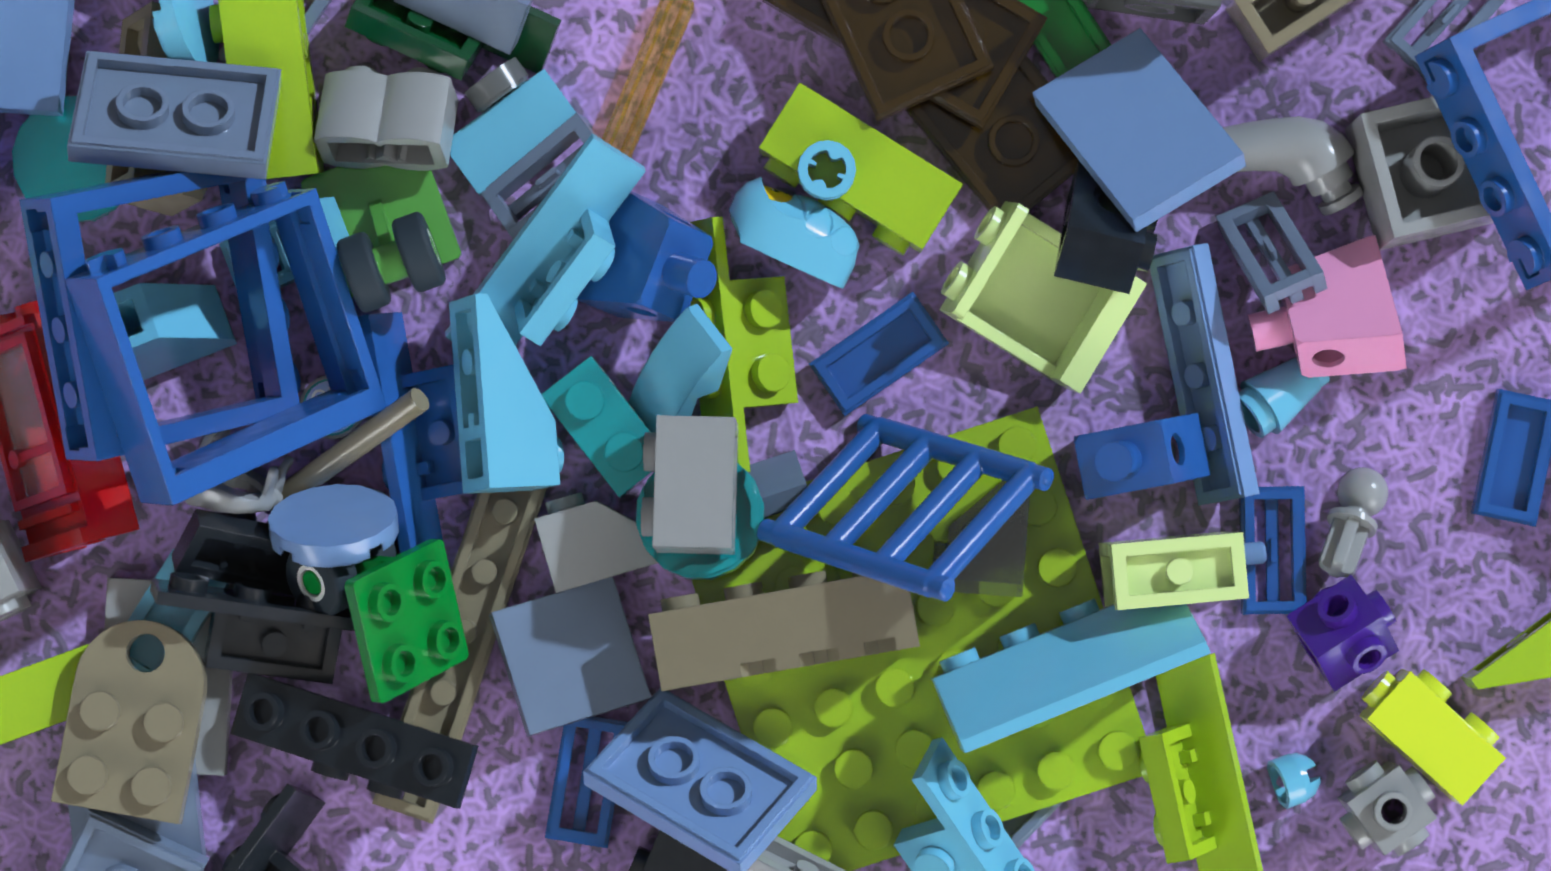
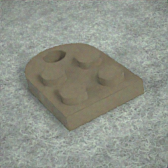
[51,620,207,824]

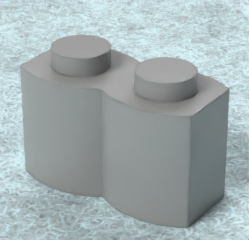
[314,66,459,171]

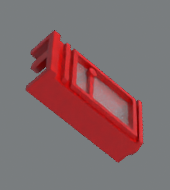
[0,300,140,563]

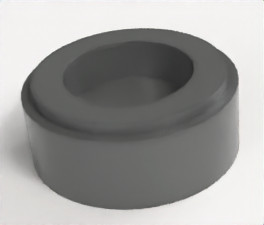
[464,57,529,113]

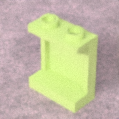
[939,201,1147,393]

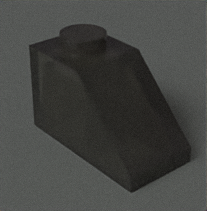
[932,480,1030,598]

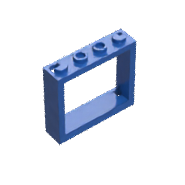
[1414,0,1551,290]
[19,171,301,461]
[64,181,387,506]

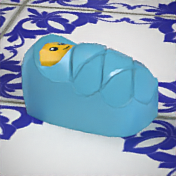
[729,177,860,288]

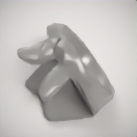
[184,430,294,514]

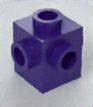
[1286,575,1399,692]

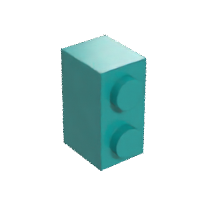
[541,356,654,498]

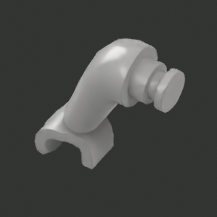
[1222,116,1364,216]

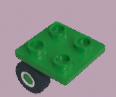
[286,539,469,703]

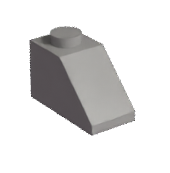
[534,492,658,593]

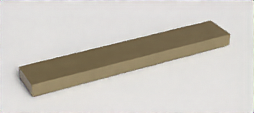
[372,488,547,824]

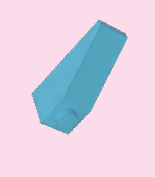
[449,293,564,494]

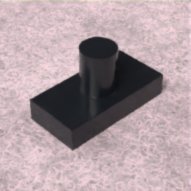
[171,509,293,596]

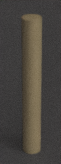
[281,388,429,500]

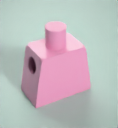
[1248,235,1407,378]

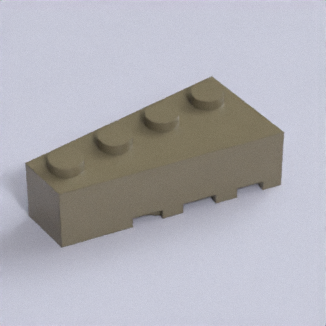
[648,571,920,691]

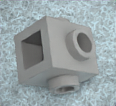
[1337,760,1437,856]

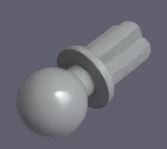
[1319,467,1388,578]

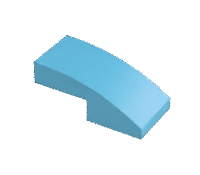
[629,304,733,432]

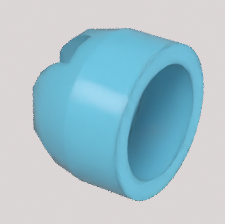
[1267,753,1321,809]

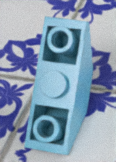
[114,283,237,380]

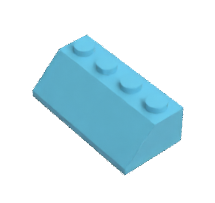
[931,598,1211,753]

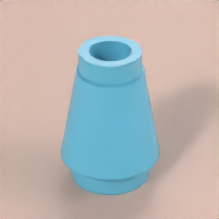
[1239,357,1330,438]

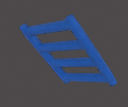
[757,414,1054,602]

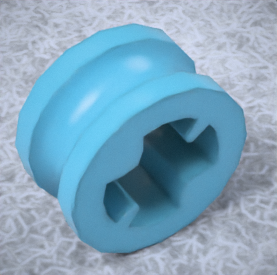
[798,140,856,201]

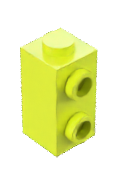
[1359,669,1506,806]

